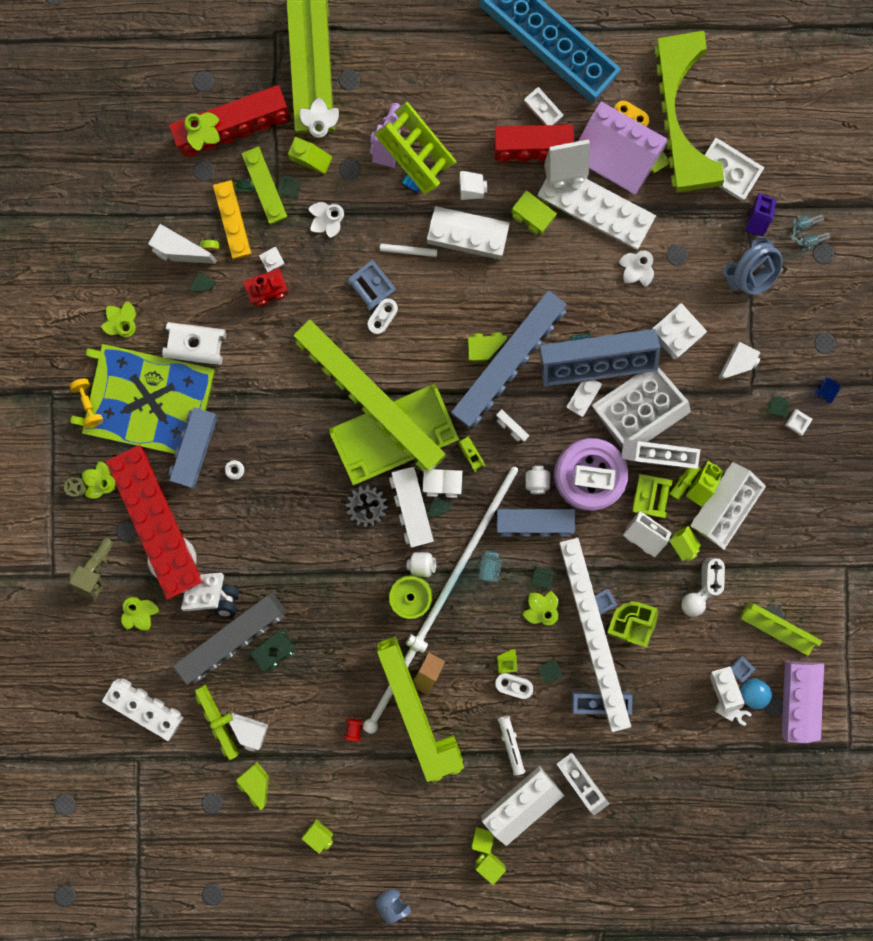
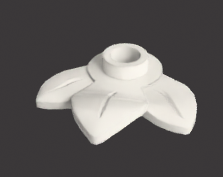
[300,98,339,138]
[309,202,344,238]
[619,251,654,287]

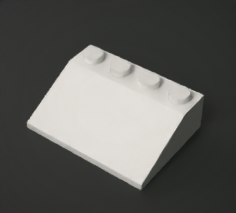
[592,367,691,449]

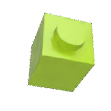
[302,819,333,854]
[475,852,506,885]

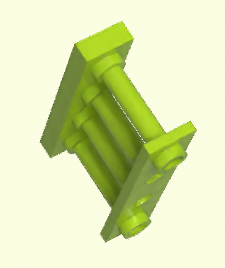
[374,102,457,194]

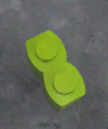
[669,525,701,562]

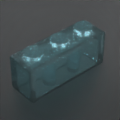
[477,550,502,582]

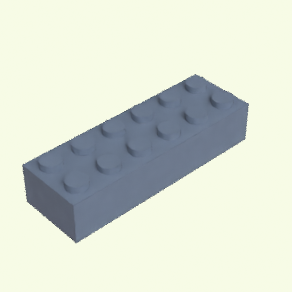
[540,329,661,387]

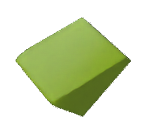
[471,827,494,854]

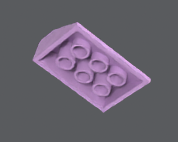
[579,101,667,195]

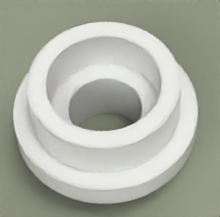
[225,460,244,480]

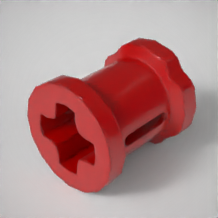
[344,718,363,741]

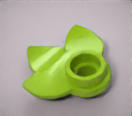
[184,113,220,151]
[101,301,136,337]
[82,461,116,499]
[523,591,558,625]
[121,597,159,630]

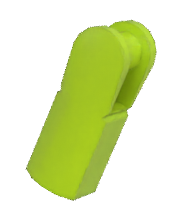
[458,436,486,472]

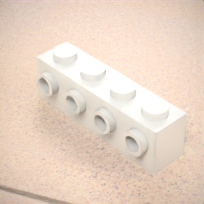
[102,679,184,741]

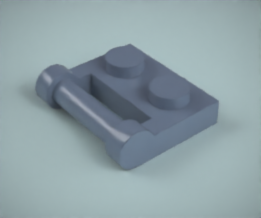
[346,260,396,311]

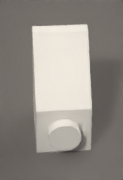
[459,171,487,200]
[718,342,760,380]
[229,713,268,751]

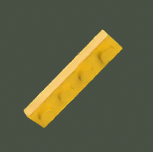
[213,180,252,260]

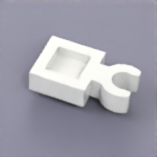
[714,703,751,725]

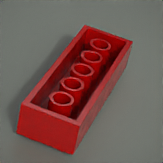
[169,85,291,157]

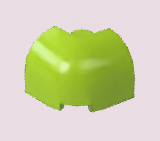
[607,601,658,648]

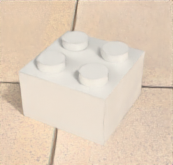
[652,303,707,360]

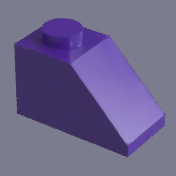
[745,193,776,237]

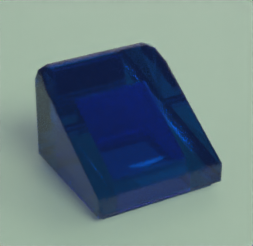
[814,377,841,404]

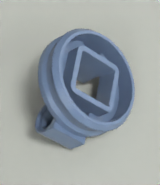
[723,237,783,295]

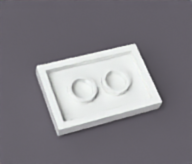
[705,138,764,202]

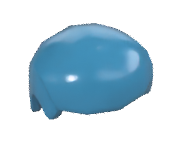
[740,678,772,709]

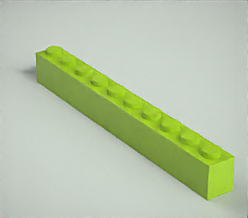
[293,320,446,473]

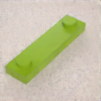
[241,146,288,225]

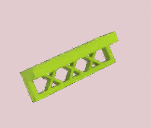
[739,602,822,656]

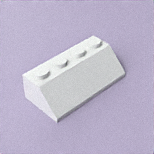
[427,206,510,260]
[691,462,766,549]
[481,766,565,846]

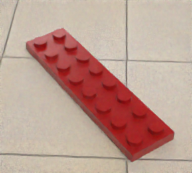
[106,445,204,600]

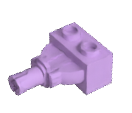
[370,103,401,168]

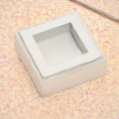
[784,409,812,436]

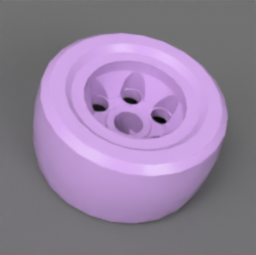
[554,438,628,511]

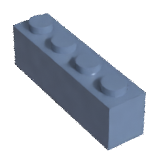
[169,407,218,488]
[497,509,575,536]

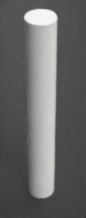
[380,244,437,257]

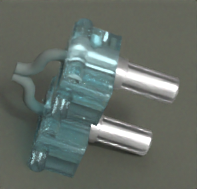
[790,214,830,252]

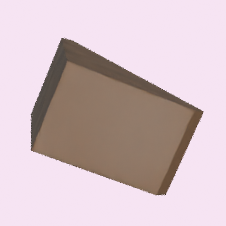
[413,652,445,695]

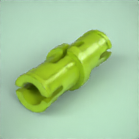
[669,467,701,500]

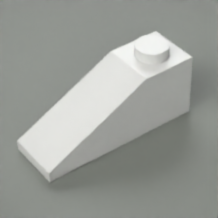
[557,753,609,815]

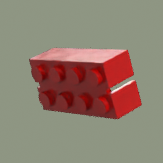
[494,125,574,163]

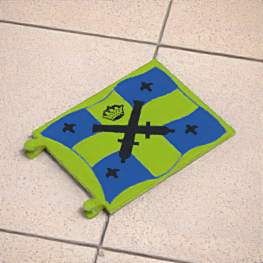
[70,344,215,454]

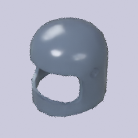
[376,888,411,925]

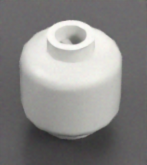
[526,466,550,494]
[407,552,436,577]

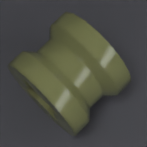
[64,478,87,496]

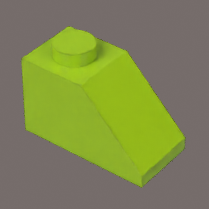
[288,137,333,175]

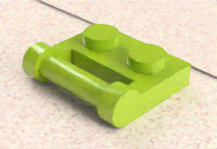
[632,474,673,518]

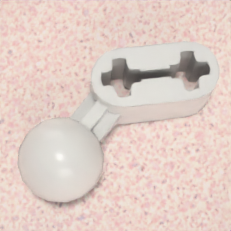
[682,558,725,617]

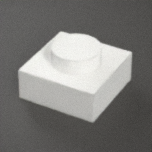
[259,247,285,272]

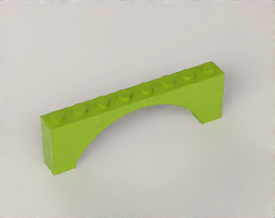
[654,31,724,193]

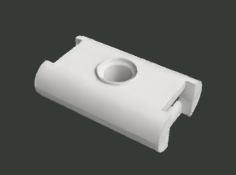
[163,322,226,365]

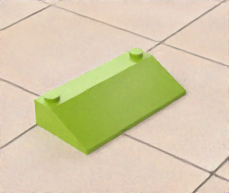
[329,383,459,485]

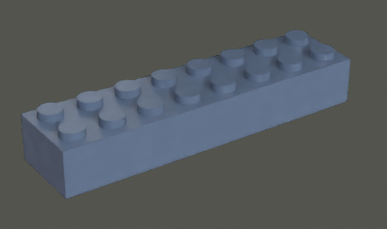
[451,290,567,429]

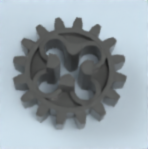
[346,486,388,527]

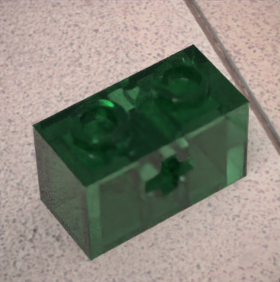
[250,628,297,671]

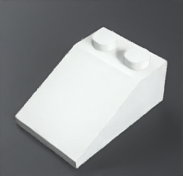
[544,139,590,188]
[148,224,217,264]

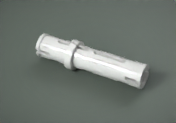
[498,716,525,776]

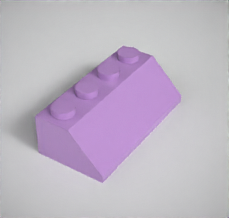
[781,661,824,743]

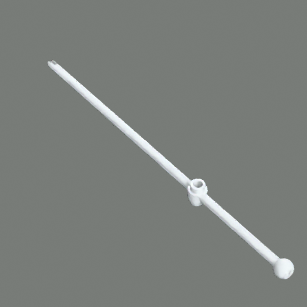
[363,467,518,734]

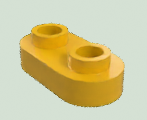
[614,101,649,127]

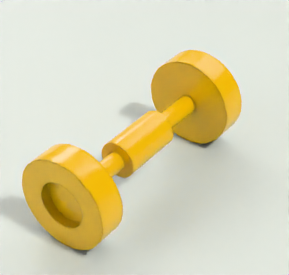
[69,379,104,428]

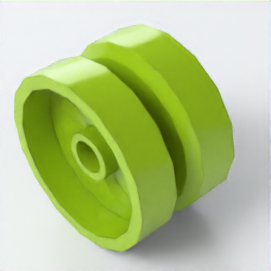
[389,575,432,619]

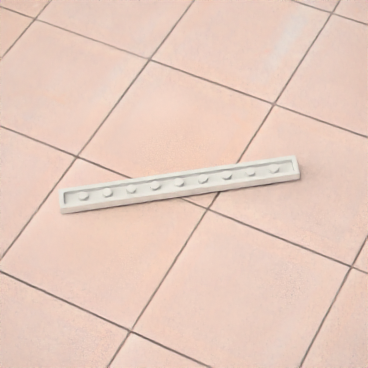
[559,538,631,732]

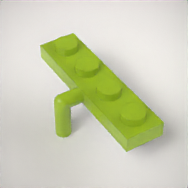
[195,684,239,760]

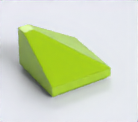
[497,649,517,673]

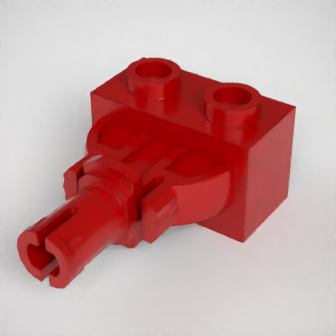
[243,269,289,307]

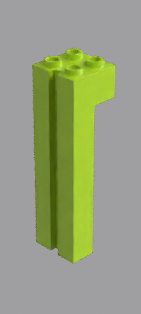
[287,0,335,133]
[377,636,464,782]

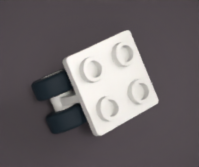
[181,573,239,618]

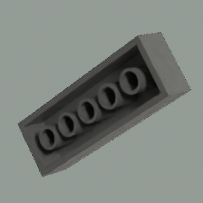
[173,592,286,684]

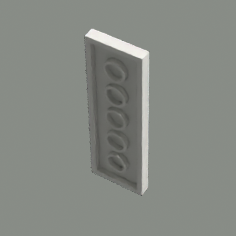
[537,178,656,250]

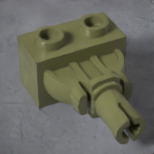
[69,538,114,601]

